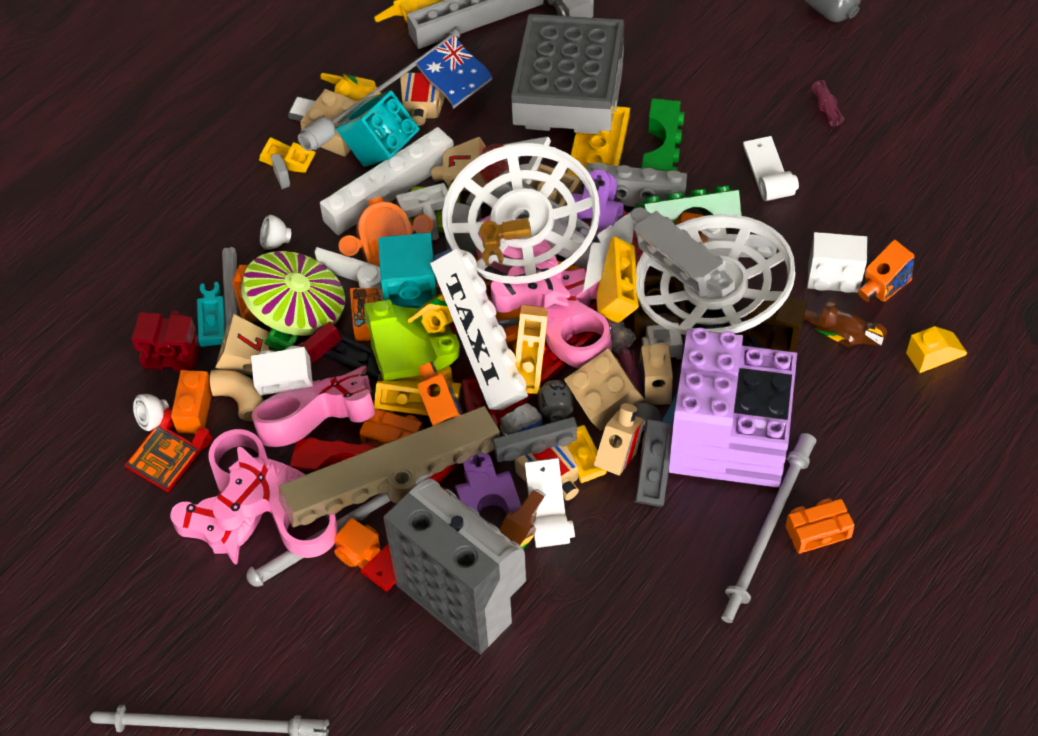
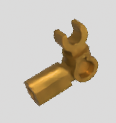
[479,218,532,266]

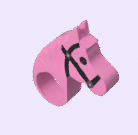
[476,215,570,313]

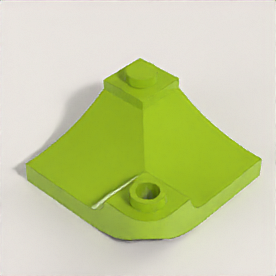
[364,300,460,381]

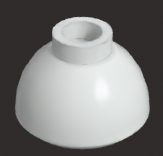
[260,215,291,250]
[133,394,169,431]

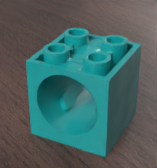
[335,90,420,167]
[378,233,437,308]

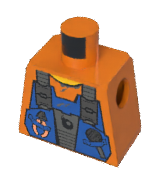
[858,240,914,302]
[417,362,464,426]

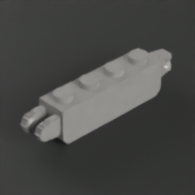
[631,207,735,297]

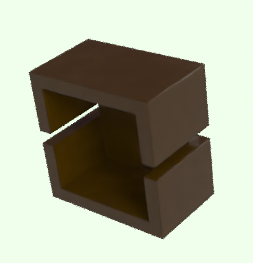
[742,287,807,352]

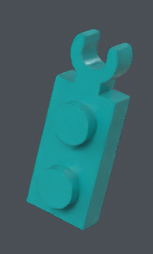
[197,282,225,347]

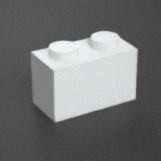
[251,346,313,396]

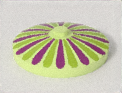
[241,251,345,336]

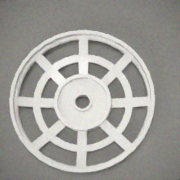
[442,143,600,284]
[636,214,795,335]

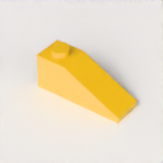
[597,236,639,323]
[515,305,548,394]
[374,380,461,416]

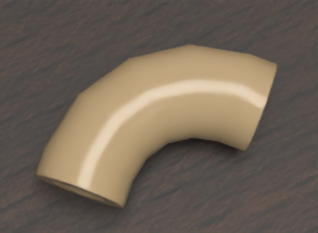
[210,369,264,421]

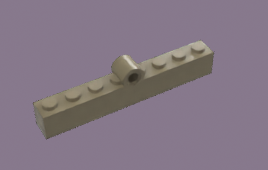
[279,406,500,527]

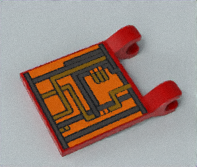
[124,408,213,493]

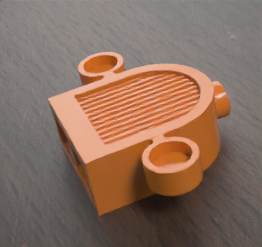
[338,196,433,267]

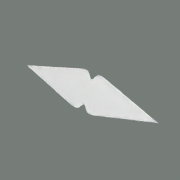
[583,211,635,292]

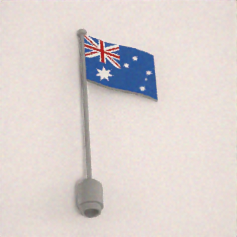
[298,30,492,151]

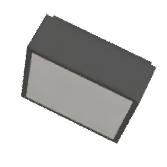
[288,96,316,121]

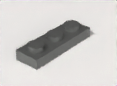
[493,417,577,462]
[634,419,674,507]

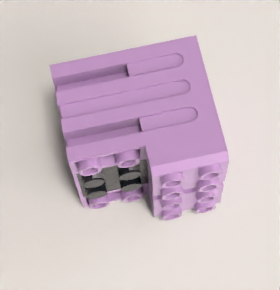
[669,328,797,488]

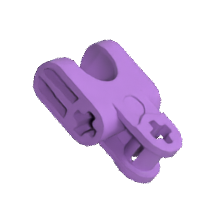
[572,170,624,233]
[455,453,521,514]

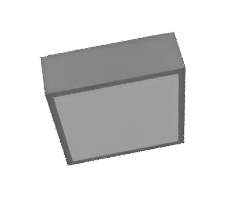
[271,153,290,189]

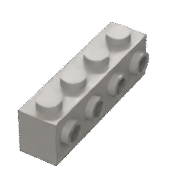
[584,162,687,207]

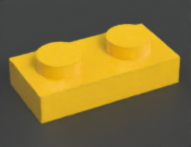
[567,425,607,483]

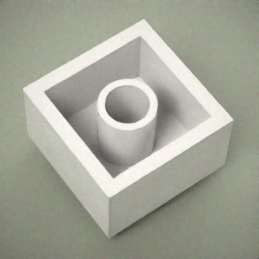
[807,232,867,293]

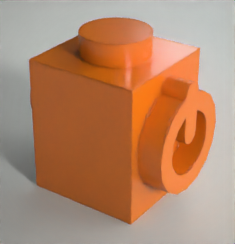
[334,518,381,568]

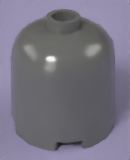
[804,0,861,22]

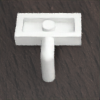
[396,183,448,240]

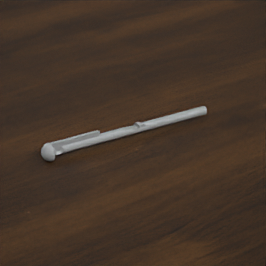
[246,473,434,587]

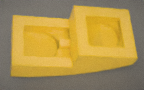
[259,137,316,173]

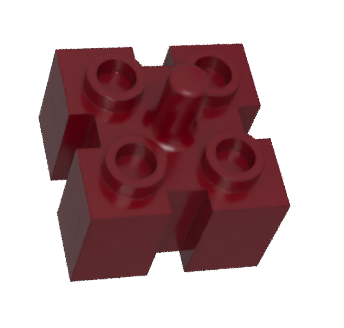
[132,310,201,372]

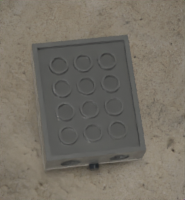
[511,14,624,134]
[384,479,526,655]

